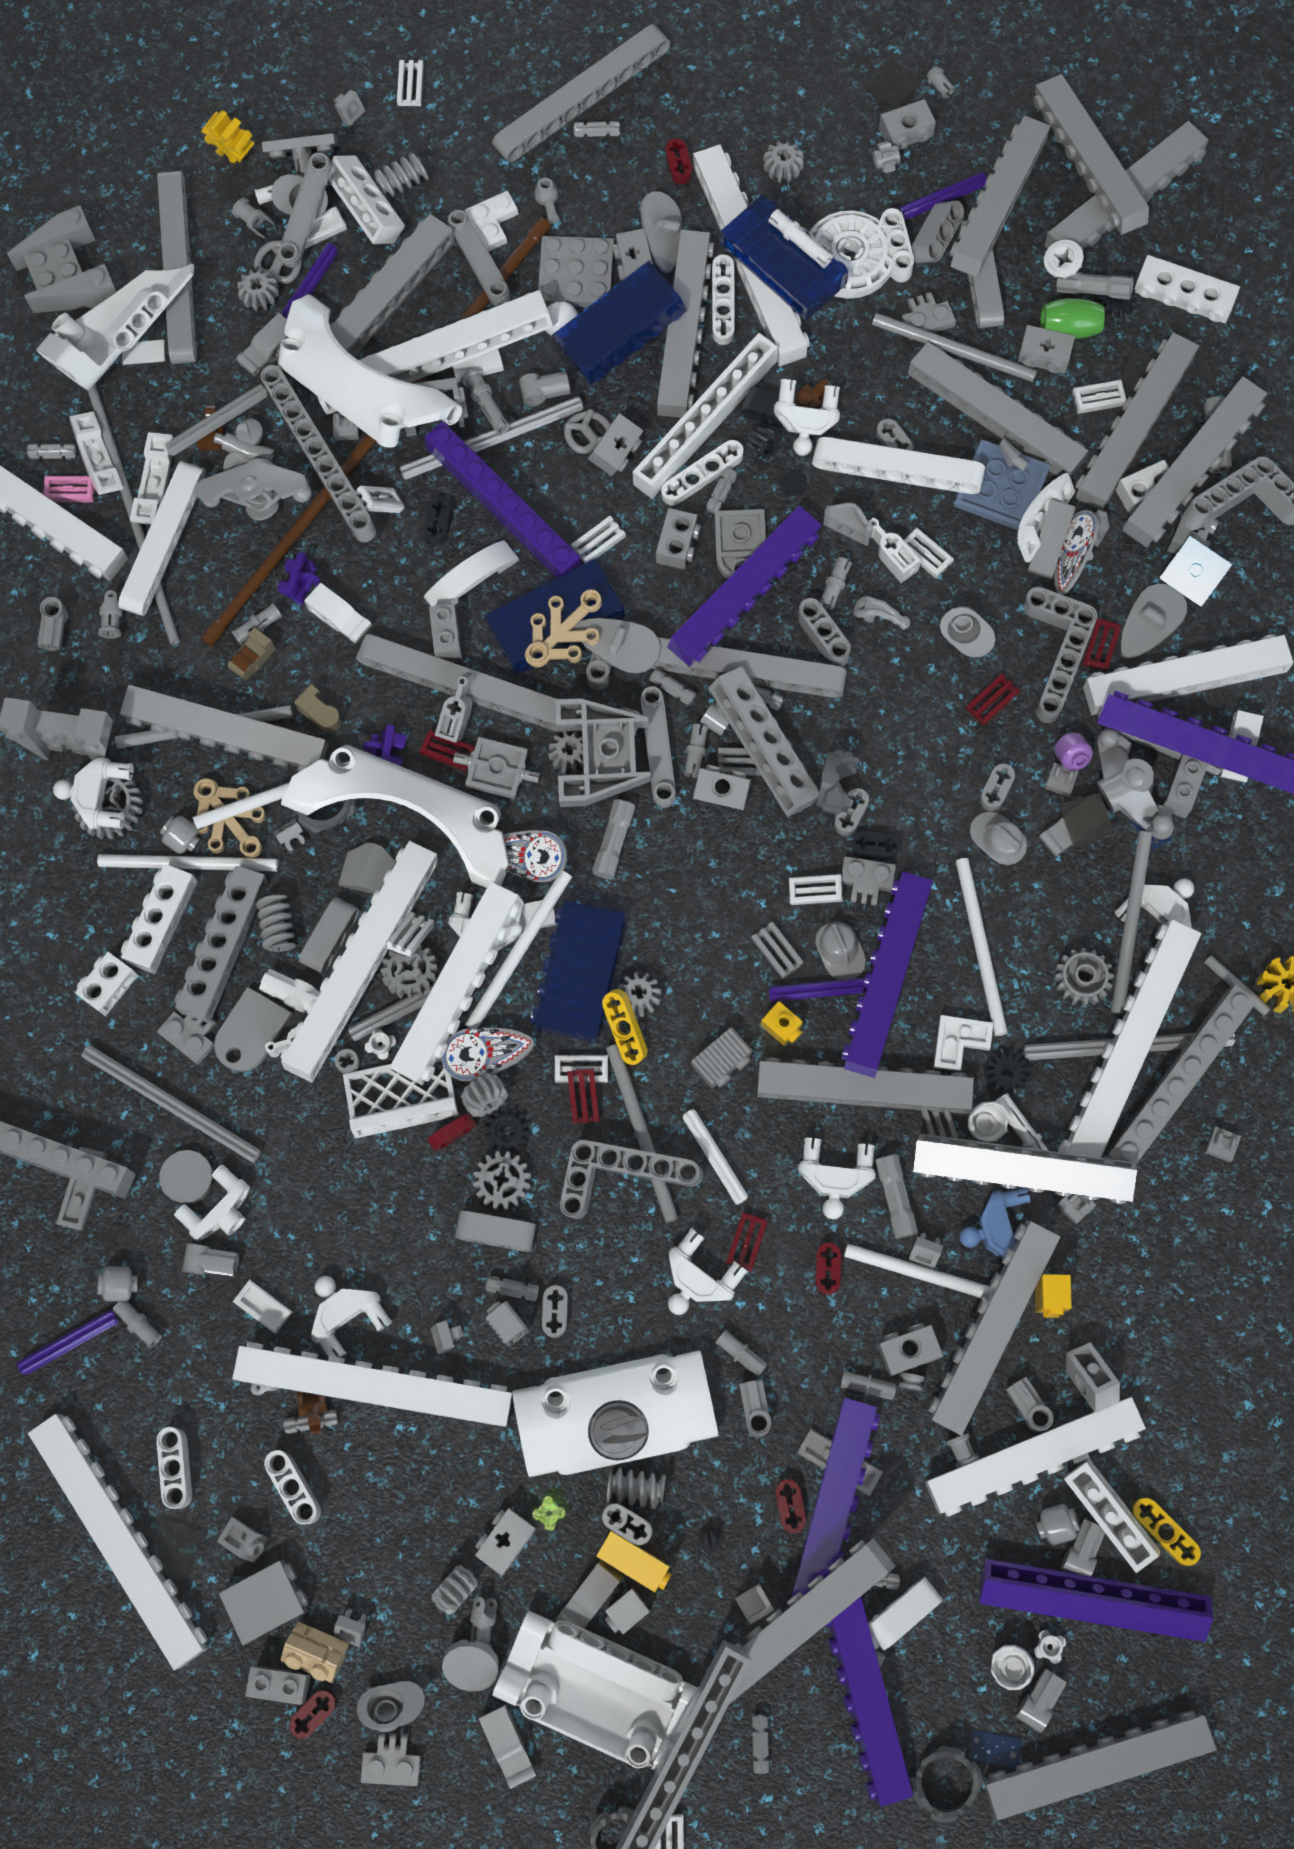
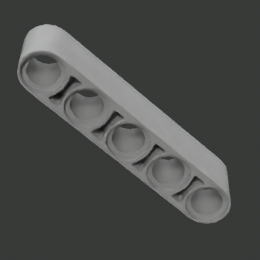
[961,220,1004,329]

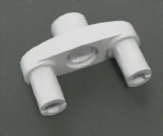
[174,1165,250,1242]

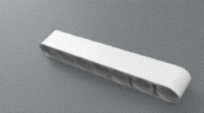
[812,437,985,494]
[118,461,206,616]

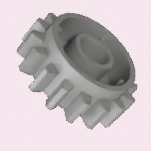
[1054,948,1114,1007]

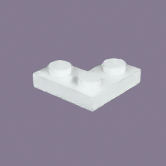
[465,191,518,251]
[933,1015,993,1072]

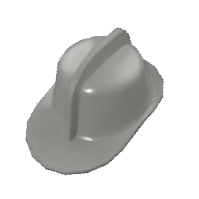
[271,174,328,219]
[940,606,995,658]
[970,812,1027,865]
[815,922,866,980]
[357,1681,425,1732]

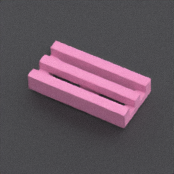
[43,476,95,502]

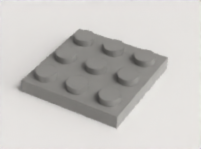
[538,236,614,308]

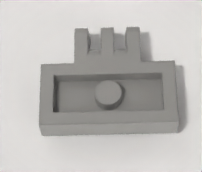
[901,292,956,341]
[841,857,896,906]
[157,1012,217,1065]
[361,1732,421,1786]

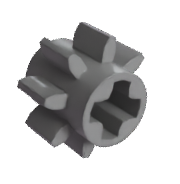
[872,141,900,173]

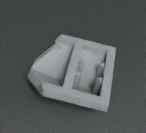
[823,503,872,546]
[338,843,396,894]

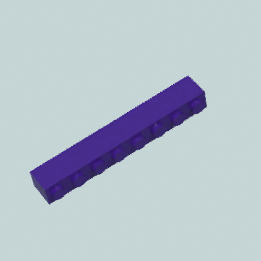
[424,421,580,584]
[667,505,822,667]
[1095,690,1294,794]
[841,872,933,1078]
[788,1398,880,1609]
[979,1559,1213,1642]
[815,1569,913,1807]

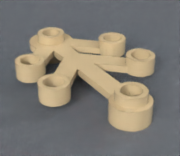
[525,590,602,667]
[193,778,266,858]

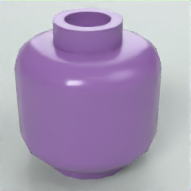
[1055,732,1093,771]

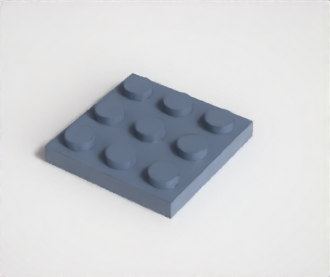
[954,439,1051,530]

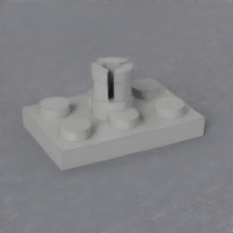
[262,133,339,175]

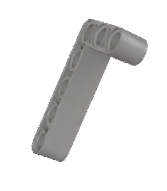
[1181,457,1294,530]
[1023,587,1097,723]
[560,1140,703,1219]

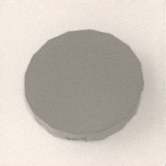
[159,1150,213,1204]
[442,1640,499,1692]

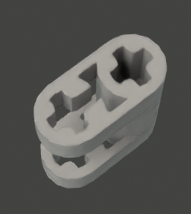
[602,1504,653,1545]

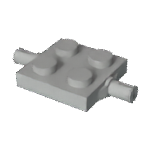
[453,737,540,799]

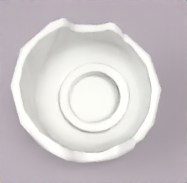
[545,301,579,339]
[968,1102,1010,1143]
[991,1645,1034,1690]

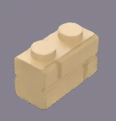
[280,1622,349,1683]

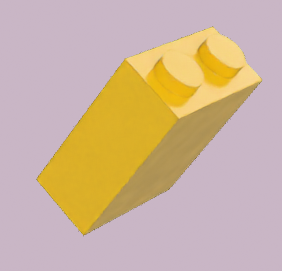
[597,1531,672,1592]

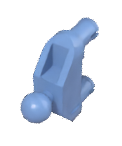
[959,1187,1030,1259]

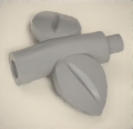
[214,418,275,471]

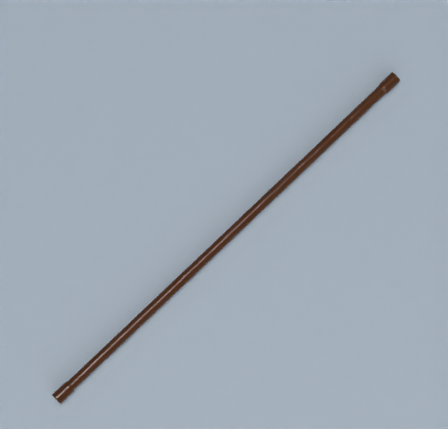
[200,217,551,647]

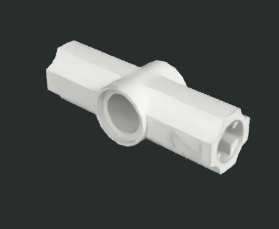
[259,969,321,1013]

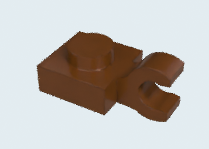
[793,379,832,409]
[197,406,225,451]
[296,1391,327,1434]

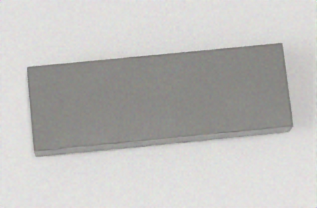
[1028,500,1076,579]
[56,1147,107,1231]
[797,1429,883,1496]

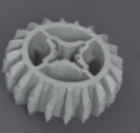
[72,777,143,839]

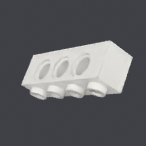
[328,156,405,244]
[1135,255,1240,324]
[121,864,198,974]
[1064,1458,1161,1573]

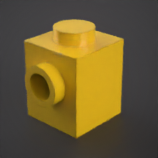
[761,1002,803,1046]

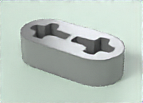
[876,419,913,451]
[980,764,1015,811]
[834,788,869,836]
[542,1285,568,1338]

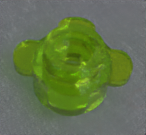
[532,1496,566,1531]

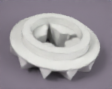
[1044,240,1084,279]

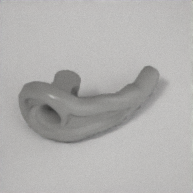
[853,596,910,630]

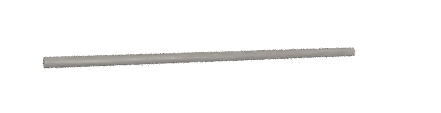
[88,384,180,645]

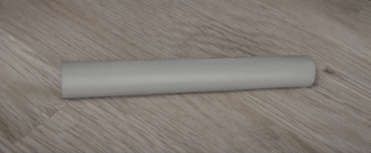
[1204,955,1271,1016]

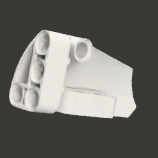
[36,264,194,391]

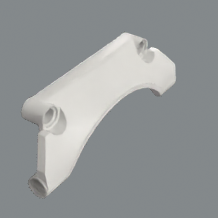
[278,295,462,447]
[281,745,509,888]

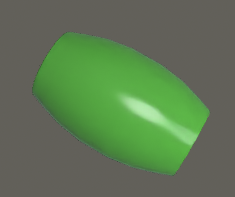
[1040,298,1105,339]

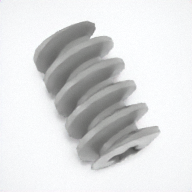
[374,153,428,198]
[256,895,296,952]
[607,1468,666,1510]

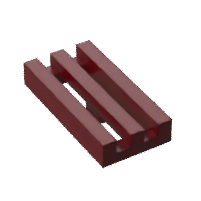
[1082,618,1121,673]
[966,673,1020,726]
[419,729,475,772]
[567,1068,600,1124]
[726,1212,768,1272]

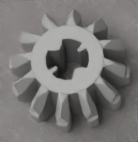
[764,140,804,183]
[237,268,279,312]
[548,731,584,774]
[618,972,661,1017]
[461,1074,508,1117]
[432,1565,478,1615]

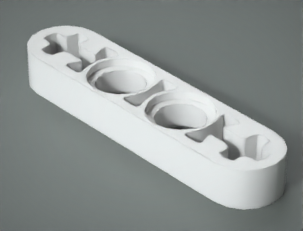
[712,254,734,345]
[661,440,743,505]

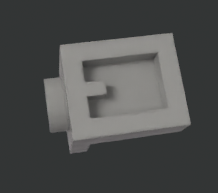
[217,1517,268,1563]

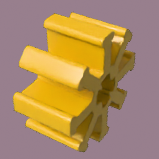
[201,110,255,163]
[1257,956,1294,1013]

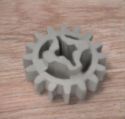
[381,943,439,999]
[473,1151,531,1210]

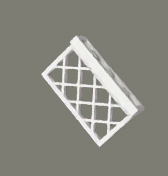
[343,1057,459,1138]

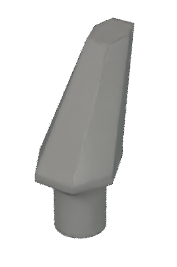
[999,438,1029,471]

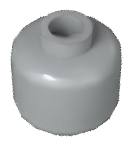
[160,816,200,854]
[98,1266,137,1302]
[1036,1504,1081,1545]

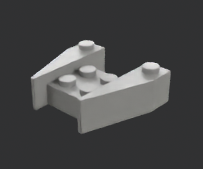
[7,206,117,313]
[0,697,113,761]
[555,699,650,807]

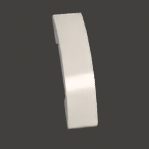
[69,411,123,495]
[130,432,173,524]
[1017,473,1075,562]
[424,540,519,606]

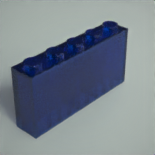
[720,195,849,321]
[552,260,687,385]
[485,559,625,674]
[531,901,626,1044]

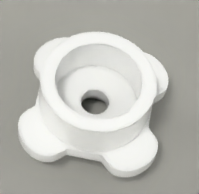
[365,1029,396,1060]
[1034,1630,1066,1664]

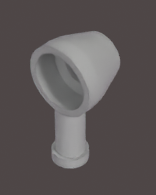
[534,178,559,224]

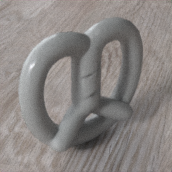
[254,240,302,284]
[564,409,611,454]

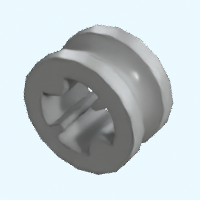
[335,1049,360,1074]
[899,1373,925,1391]

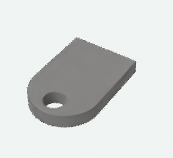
[715,509,766,579]
[214,987,293,1072]

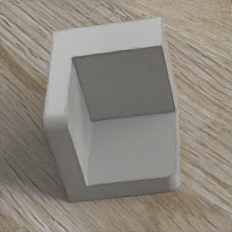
[735,1584,774,1625]

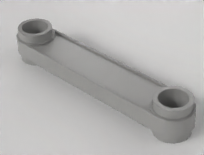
[278,153,332,268]
[448,210,511,307]
[641,686,676,808]

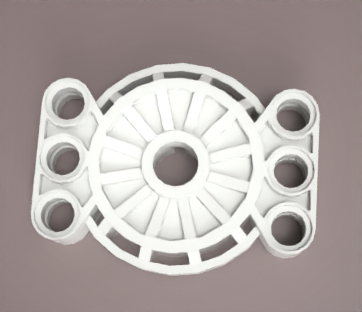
[786,208,914,300]

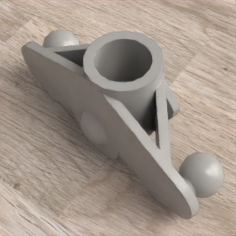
[194,459,311,521]
[1096,728,1173,840]

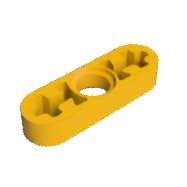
[602,989,647,1065]
[1131,1498,1201,1566]

